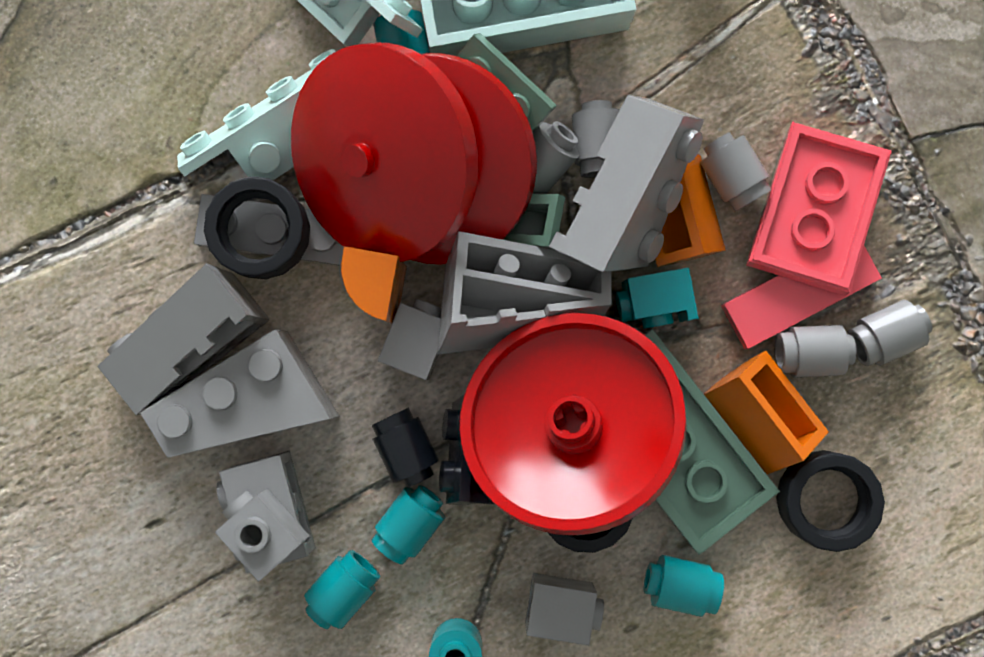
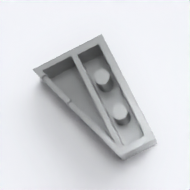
[549,95,704,272]
[437,232,612,355]
[97,263,270,415]
[140,329,340,458]

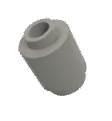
[572,100,620,178]
[533,121,580,194]
[700,132,771,211]
[848,300,932,366]
[774,325,856,378]

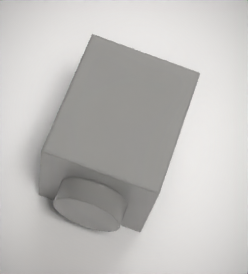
[378,299,441,380]
[525,573,604,646]

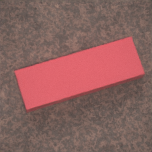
[721,246,882,349]

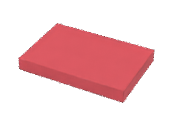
[746,122,892,296]

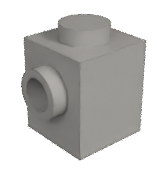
[215,489,310,582]

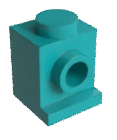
[616,267,699,329]

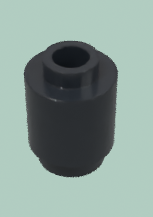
[372,407,439,488]

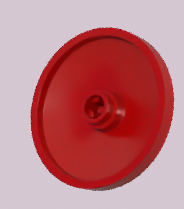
[291,42,478,262]
[411,53,537,265]
[460,313,687,535]

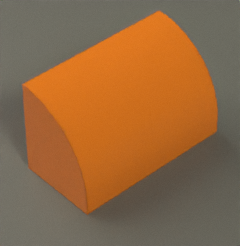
[655,154,726,267]
[341,246,407,324]
[704,350,829,474]

